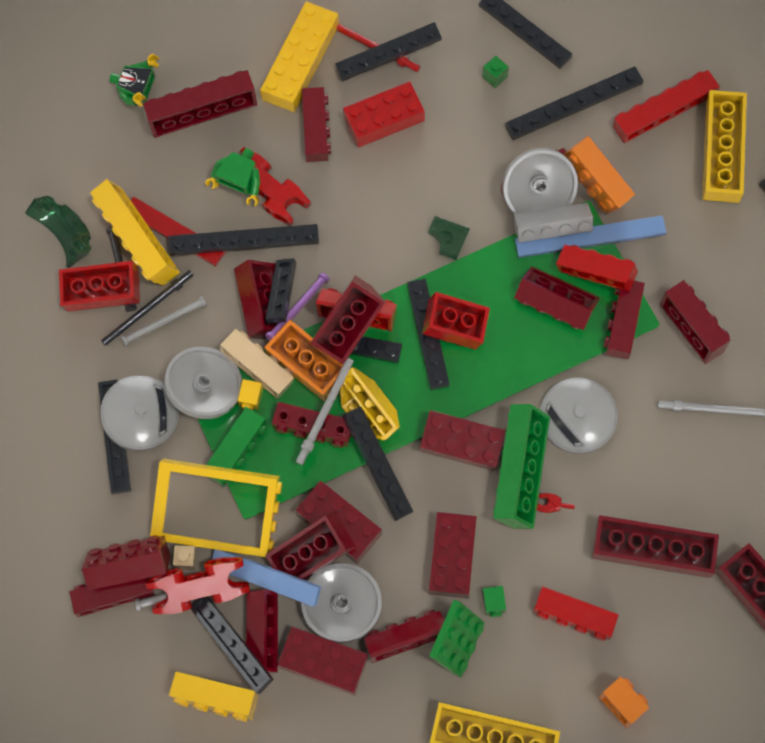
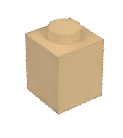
[173,546,197,571]

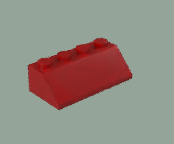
[316,288,397,332]

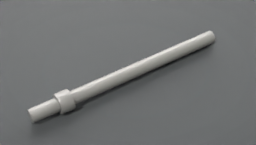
[296,358,354,465]
[657,400,765,416]

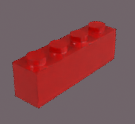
[556,245,638,292]
[533,586,619,641]

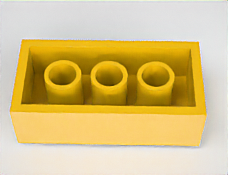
[169,672,259,722]

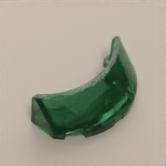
[25,196,91,268]

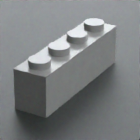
[514,203,593,243]

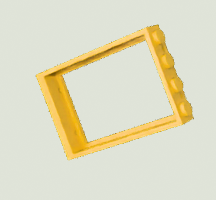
[150,459,282,558]

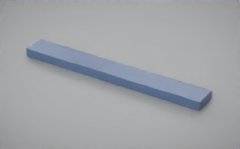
[515,215,667,258]

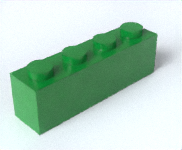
[206,407,267,487]

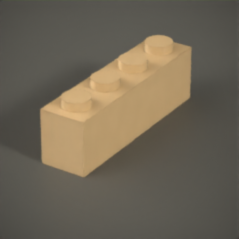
[220,329,294,400]

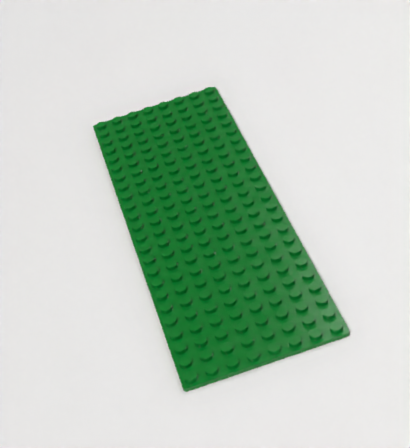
[197,201,659,520]

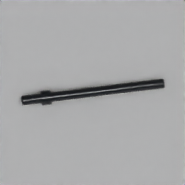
[101,270,194,346]

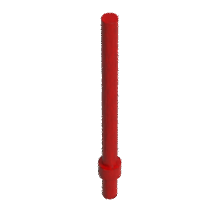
[336,24,421,72]

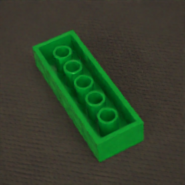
[493,404,550,529]

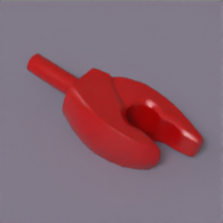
[537,493,575,513]

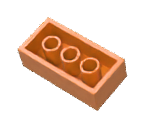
[563,136,635,214]
[264,320,344,401]

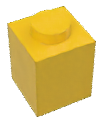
[238,379,263,411]

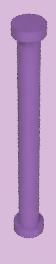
[265,272,330,341]

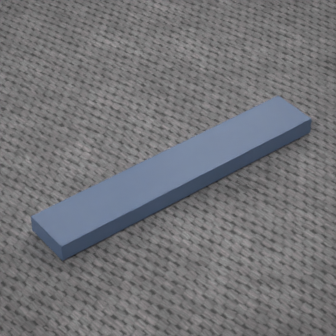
[212,549,322,607]

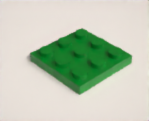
[429,600,485,678]

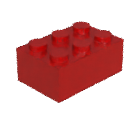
[422,292,490,350]

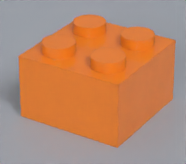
[598,676,650,728]

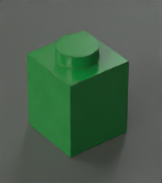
[482,56,509,88]
[482,586,506,618]

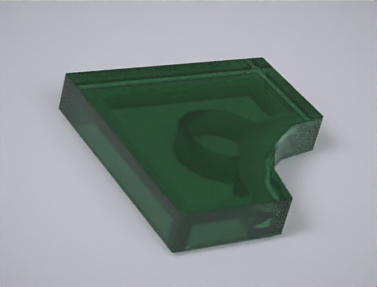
[428,216,470,260]

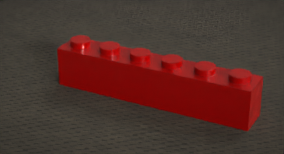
[613,70,720,143]

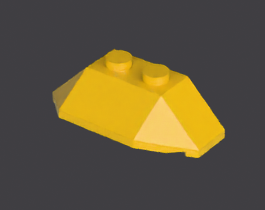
[340,367,400,440]

